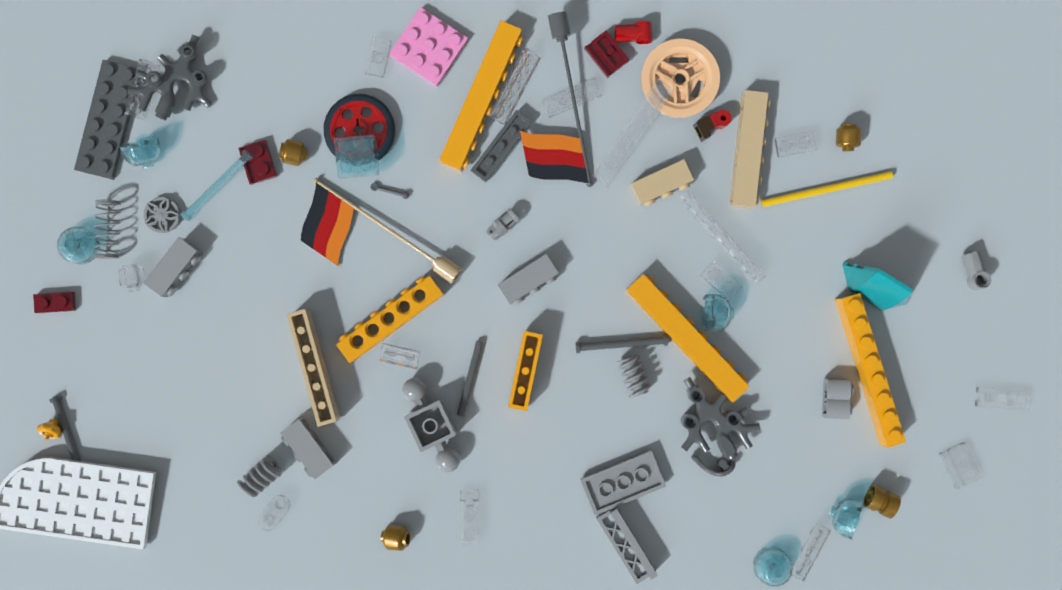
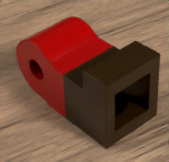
[693,110,732,142]

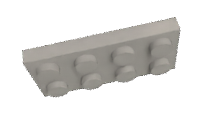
[580,450,666,515]

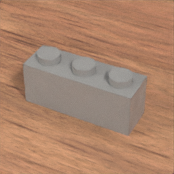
[143,237,202,297]
[498,254,559,306]
[280,417,337,479]

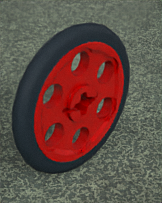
[324,94,395,166]

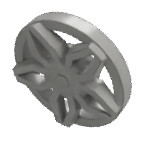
[144,197,181,233]

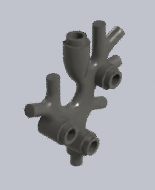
[128,34,212,121]
[681,377,760,460]

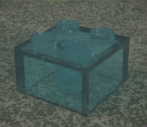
[334,135,380,179]

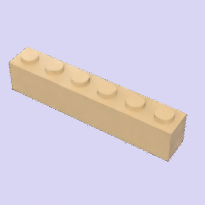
[729,90,770,209]
[286,309,340,427]

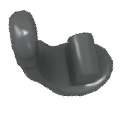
[691,454,736,477]

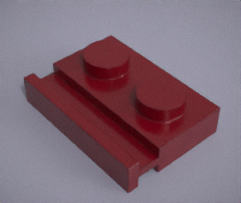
[584,30,630,79]
[238,140,277,185]

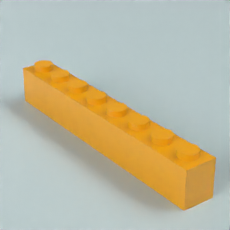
[439,20,524,172]
[625,274,750,403]
[835,293,906,448]

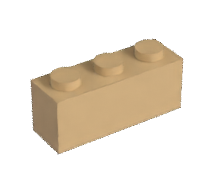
[630,159,694,207]

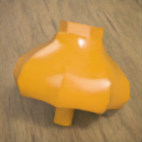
[37,419,62,440]

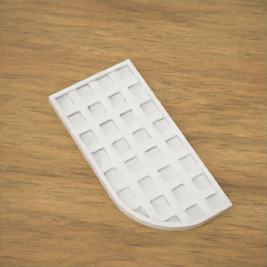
[0,457,156,549]

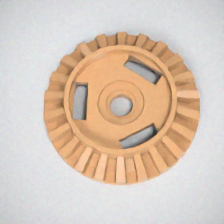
[641,39,720,118]

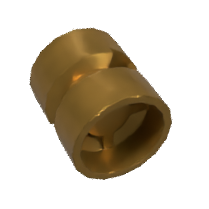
[863,484,901,519]

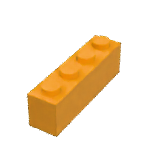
[508,331,543,411]

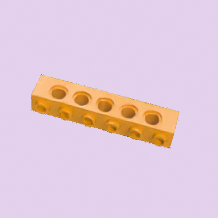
[336,276,445,363]

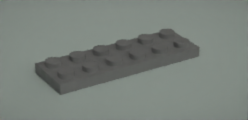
[74,60,141,180]

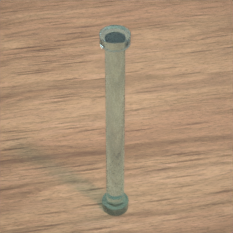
[180,150,253,221]

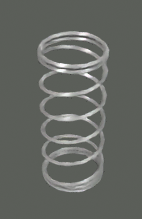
[93,200,121,259]

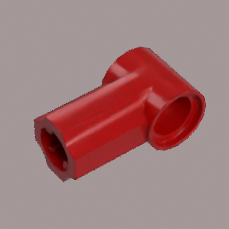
[615,21,653,44]

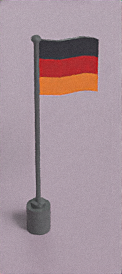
[520,11,594,187]

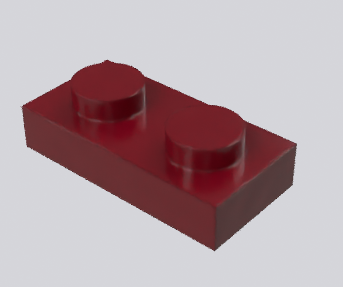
[33,292,76,313]

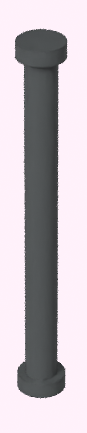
[575,334,668,353]
[49,396,81,461]

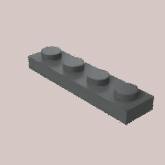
[470,110,532,183]

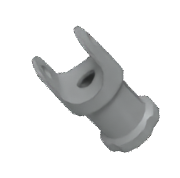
[487,208,520,240]

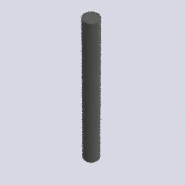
[457,341,483,417]

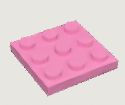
[389,7,468,87]

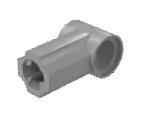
[962,251,992,290]

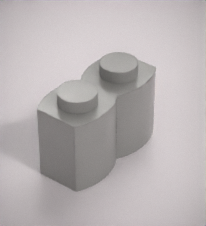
[822,379,854,419]

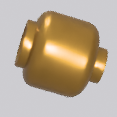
[836,124,862,151]
[279,139,308,166]
[381,525,411,551]

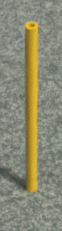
[761,171,893,207]

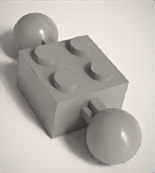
[402,378,460,472]

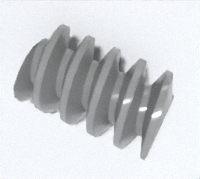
[617,355,651,398]
[237,455,282,497]

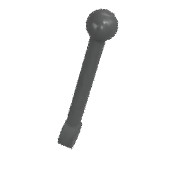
[370,183,409,199]

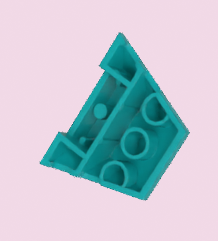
[842,261,913,311]

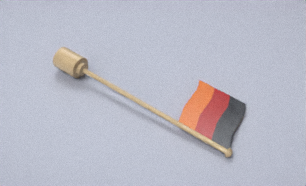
[301,178,463,284]

